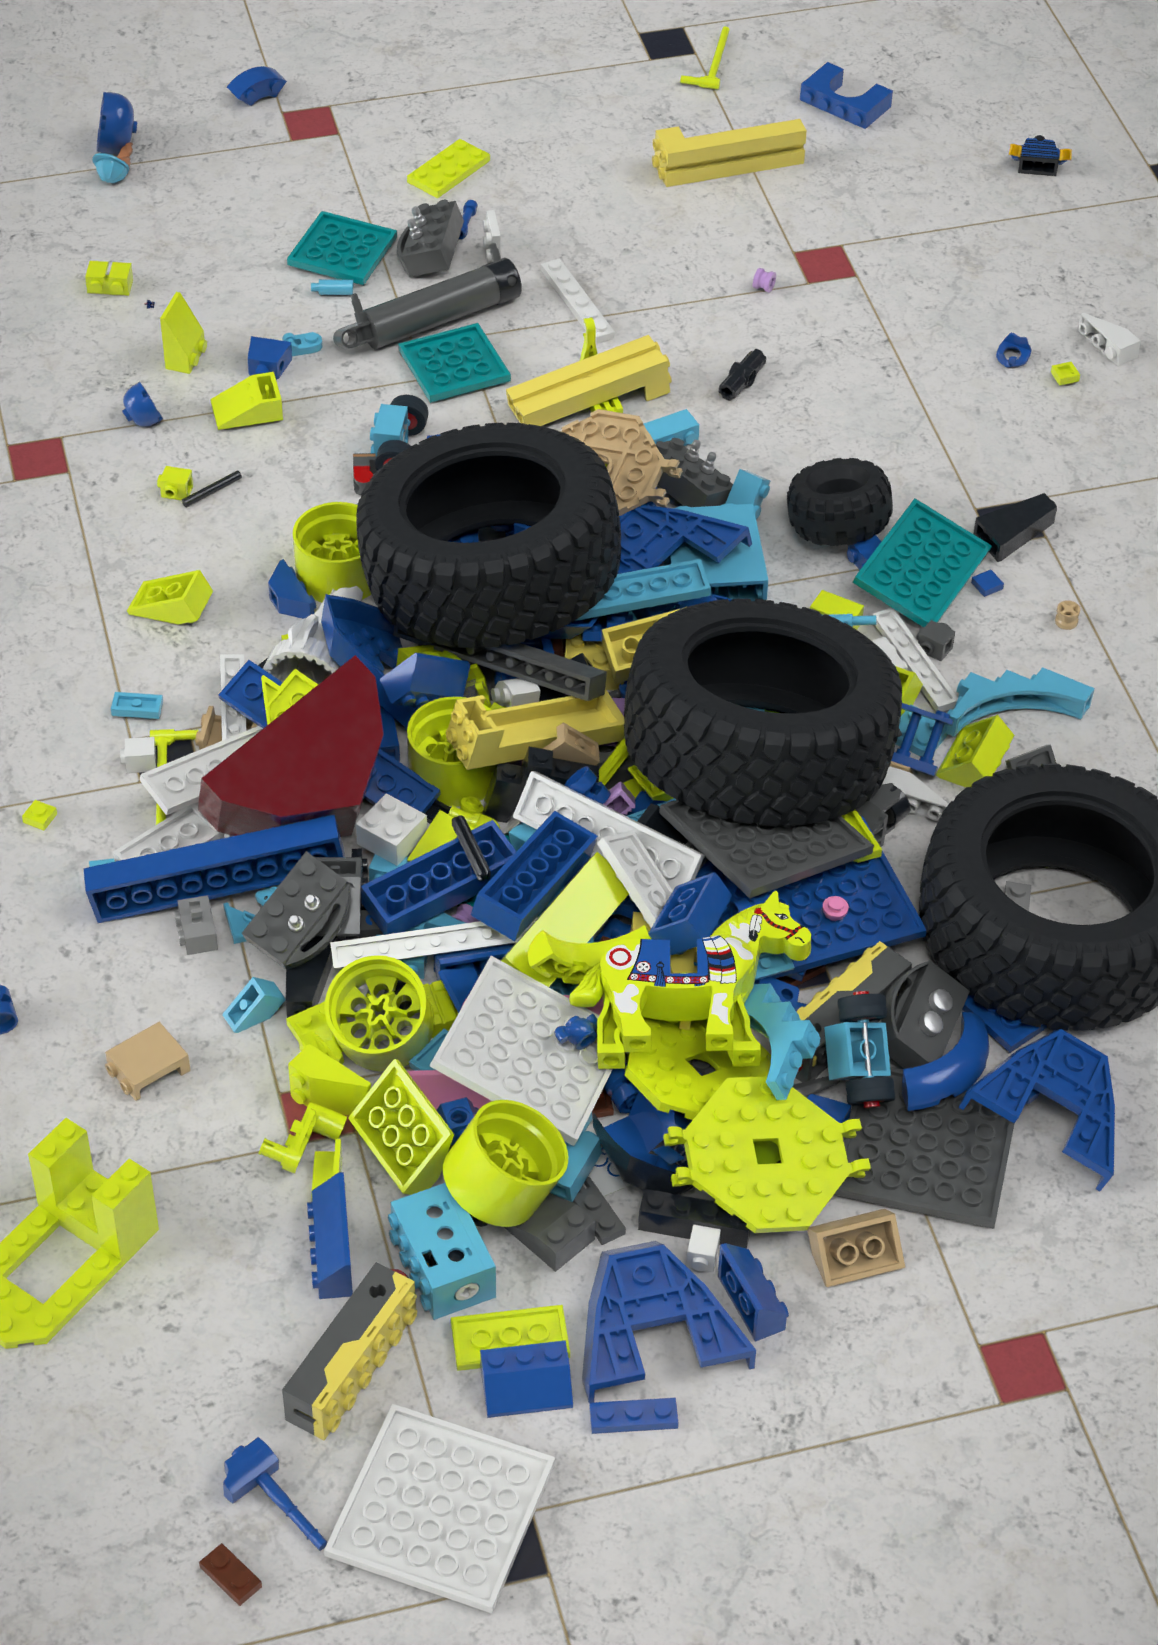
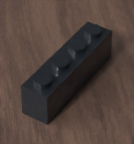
[638,1189,751,1249]

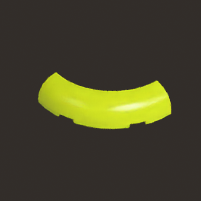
[527,925,652,984]

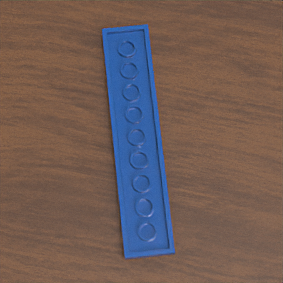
[218,660,441,814]

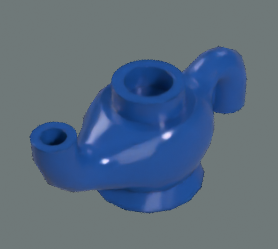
[554,1014,597,1050]

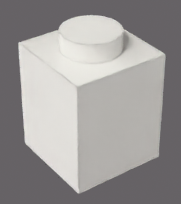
[120,737,156,773]
[686,1224,721,1272]

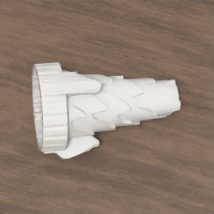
[263,586,363,684]

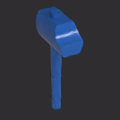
[223,1437,328,1551]

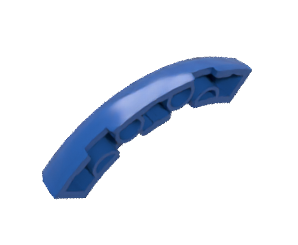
[902,1012,990,1111]

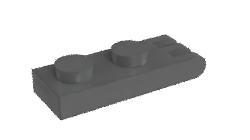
[572,1177,626,1245]

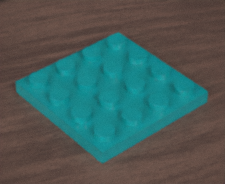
[287,211,397,285]
[398,323,511,403]

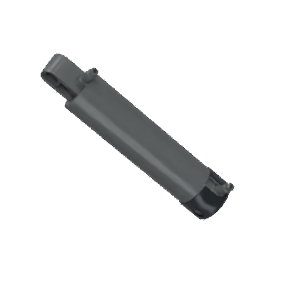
[333,243,522,349]

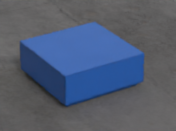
[971,570,1004,597]

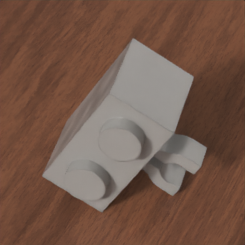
[174,895,218,955]

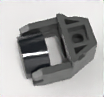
[856,783,911,847]

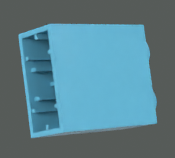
[664,503,768,610]

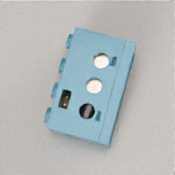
[388,1183,496,1320]

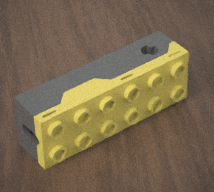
[795,941,912,1082]
[282,1262,418,1440]

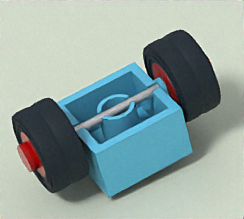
[370,394,429,471]
[824,991,895,1108]

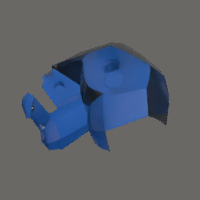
[593,1091,696,1195]

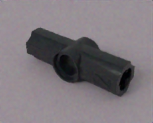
[718,349,767,401]

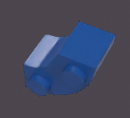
[227,66,287,106]

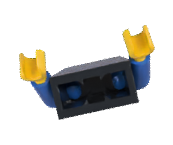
[1008,135,1072,176]

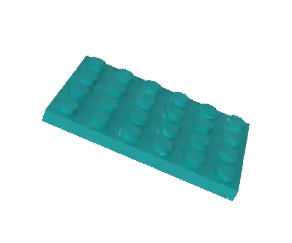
[852,498,992,627]

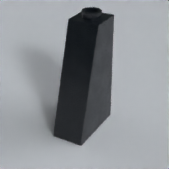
[973,493,1057,562]
[286,936,339,1018]

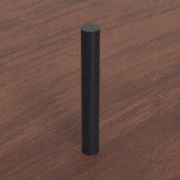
[182,470,242,507]

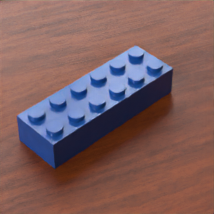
[471,811,598,942]
[361,820,517,935]

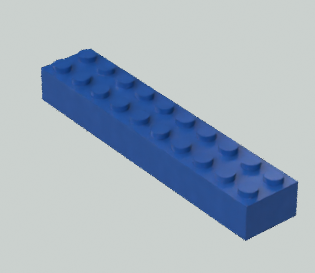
[83,815,345,923]

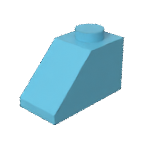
[222,977,286,1033]

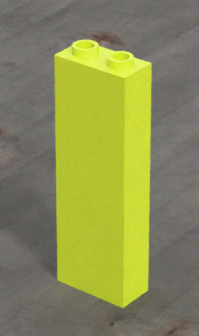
[501,851,629,987]

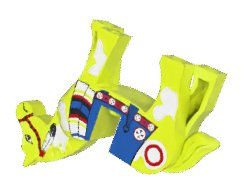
[569,891,811,1069]

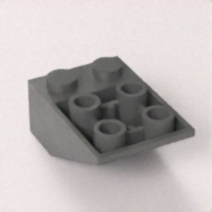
[315,857,363,936]

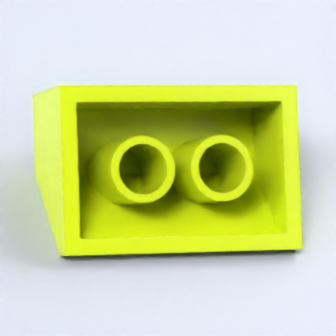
[936,715,1015,787]

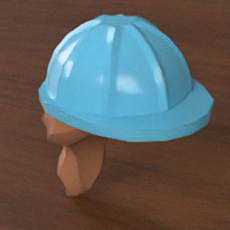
[92,142,133,183]

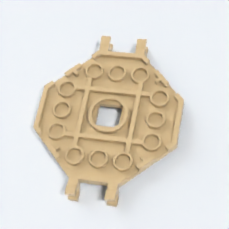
[561,409,683,516]

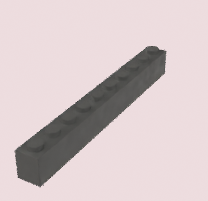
[393,626,607,701]

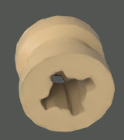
[1055,600,1081,630]

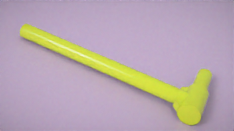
[680,26,730,90]
[150,729,199,825]

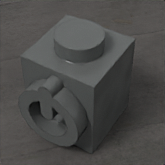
[916,620,955,661]

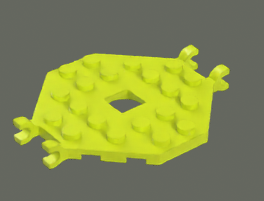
[625,1017,771,1120]
[663,1076,871,1233]

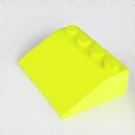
[348,1059,454,1195]

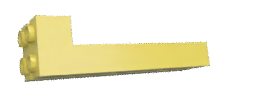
[652,119,807,187]
[506,335,672,426]
[446,690,624,770]

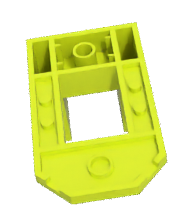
[0,1118,159,1349]

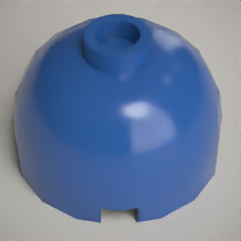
[122,381,163,427]

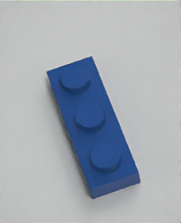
[589,1398,679,1434]

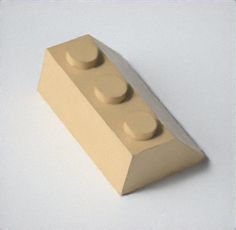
[807,1208,905,1287]

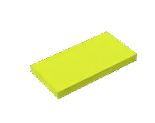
[451,1305,570,1371]

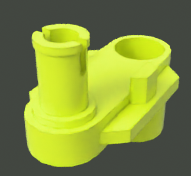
[258,1102,348,1174]

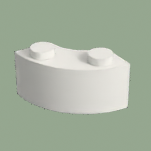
[491,678,540,707]

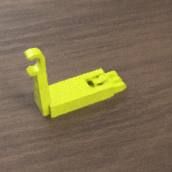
[580,317,623,413]

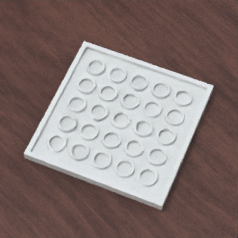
[430,956,612,1146]
[324,1403,555,1614]

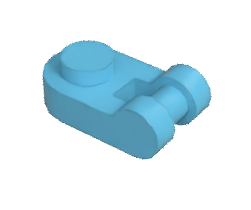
[282,332,323,356]

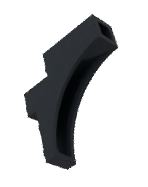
[483,746,599,823]

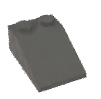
[504,1193,596,1272]

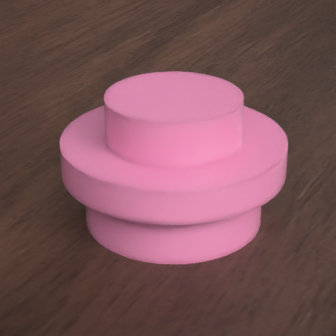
[822,896,849,921]

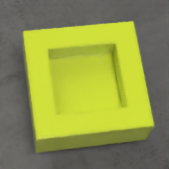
[1051,361,1080,386]
[22,800,57,831]

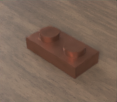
[199,1543,262,1606]

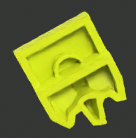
[286,1001,348,1065]

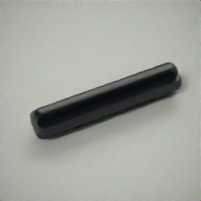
[452,815,491,881]

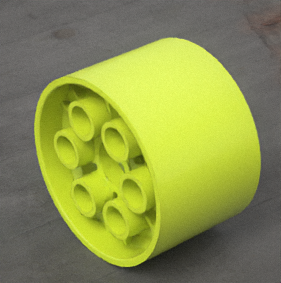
[293,502,371,603]
[407,697,496,807]
[325,955,435,1071]
[443,1100,568,1227]

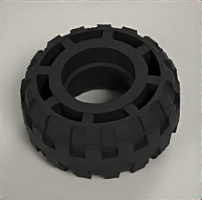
[787,458,893,546]

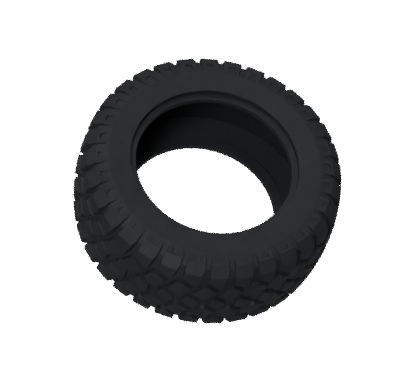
[356,423,621,648]
[624,599,902,826]
[919,764,1158,1031]

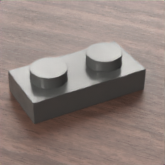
[1005,744,1057,770]

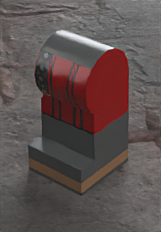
[353,453,376,496]

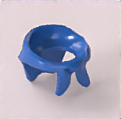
[996,333,1032,368]

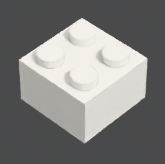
[356,794,427,866]

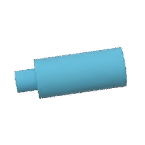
[311,279,353,295]

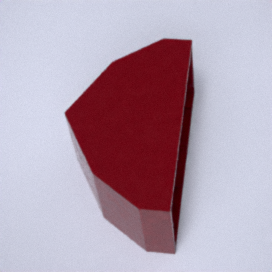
[198,655,383,837]

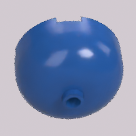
[97,92,137,154]

